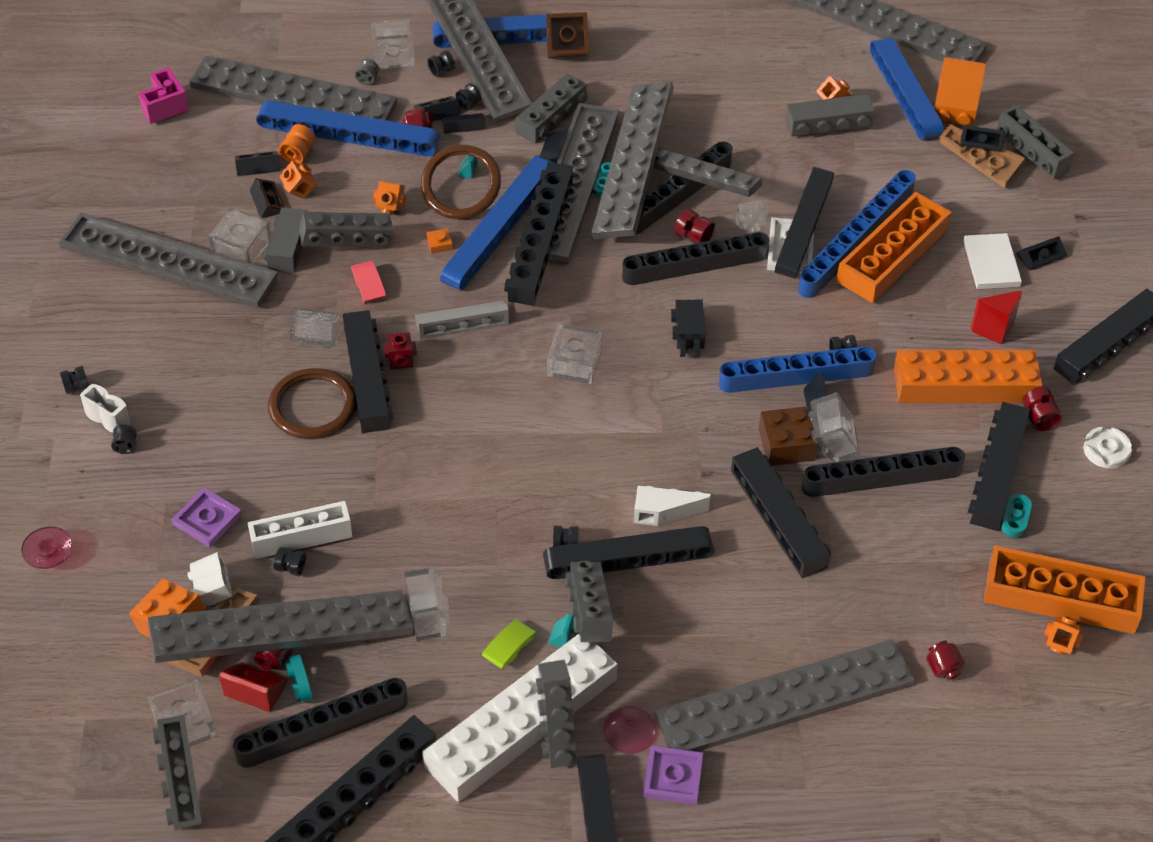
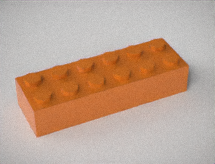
[836,191,952,304]
[894,350,1042,403]
[983,545,1145,634]

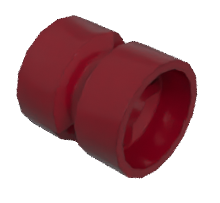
[674,208,715,244]
[1022,387,1063,431]

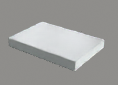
[767,217,814,273]
[963,233,1022,289]

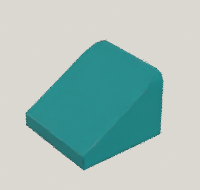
[457,155,478,179]
[549,613,574,647]

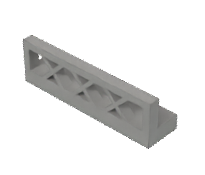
[415,301,509,339]

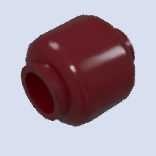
[401,108,433,128]
[926,640,965,681]
[254,648,292,670]

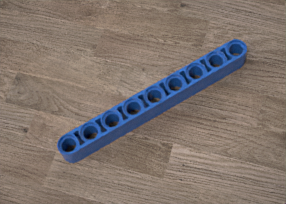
[256,101,441,156]
[440,155,555,291]
[798,170,916,298]

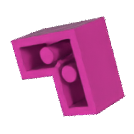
[139,67,189,124]

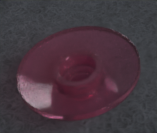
[21,527,72,569]
[604,706,656,754]

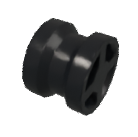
[455,83,481,109]
[111,425,137,454]

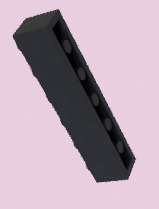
[1053,289,1153,385]
[342,310,393,433]
[968,401,1030,531]
[731,447,831,578]

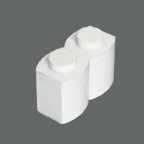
[80,384,131,433]
[188,552,232,608]

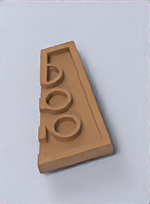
[939,124,1025,188]
[164,587,259,677]

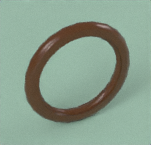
[421,145,501,219]
[268,368,356,439]

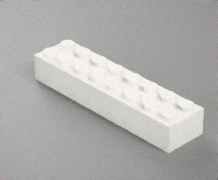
[423,634,617,803]

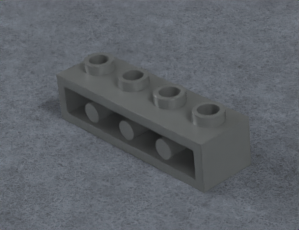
[516,73,587,144]
[785,94,874,136]
[997,105,1074,180]
[299,212,393,247]
[565,561,613,642]
[535,659,577,768]
[152,715,202,831]

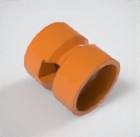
[278,124,316,164]

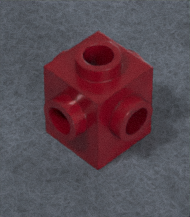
[383,332,417,370]

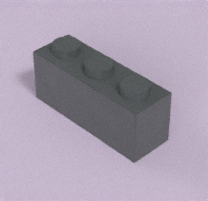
[264,207,307,273]

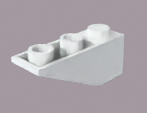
[634,486,710,526]

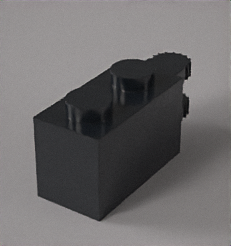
[671,299,706,357]

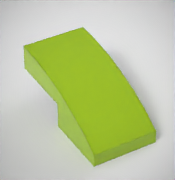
[482,619,536,669]

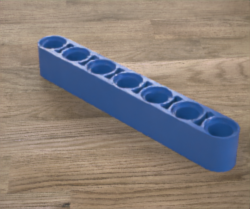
[432,14,547,48]
[870,37,943,140]
[719,347,876,393]

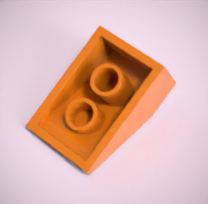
[934,57,986,126]

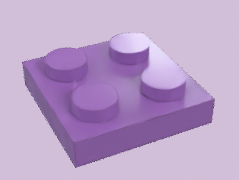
[171,487,242,548]
[643,746,703,805]

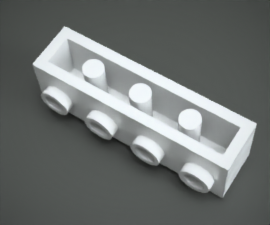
[247,501,352,559]

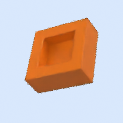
[426,228,453,254]

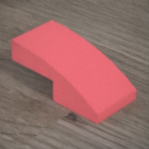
[351,260,386,304]

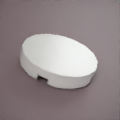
[1083,427,1132,469]

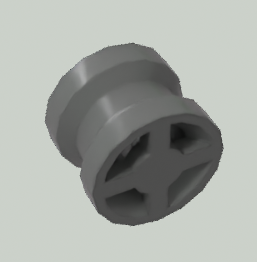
[355,59,379,85]

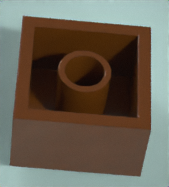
[546,12,589,58]
[759,406,818,466]

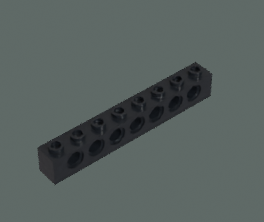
[504,162,573,306]
[265,715,436,842]

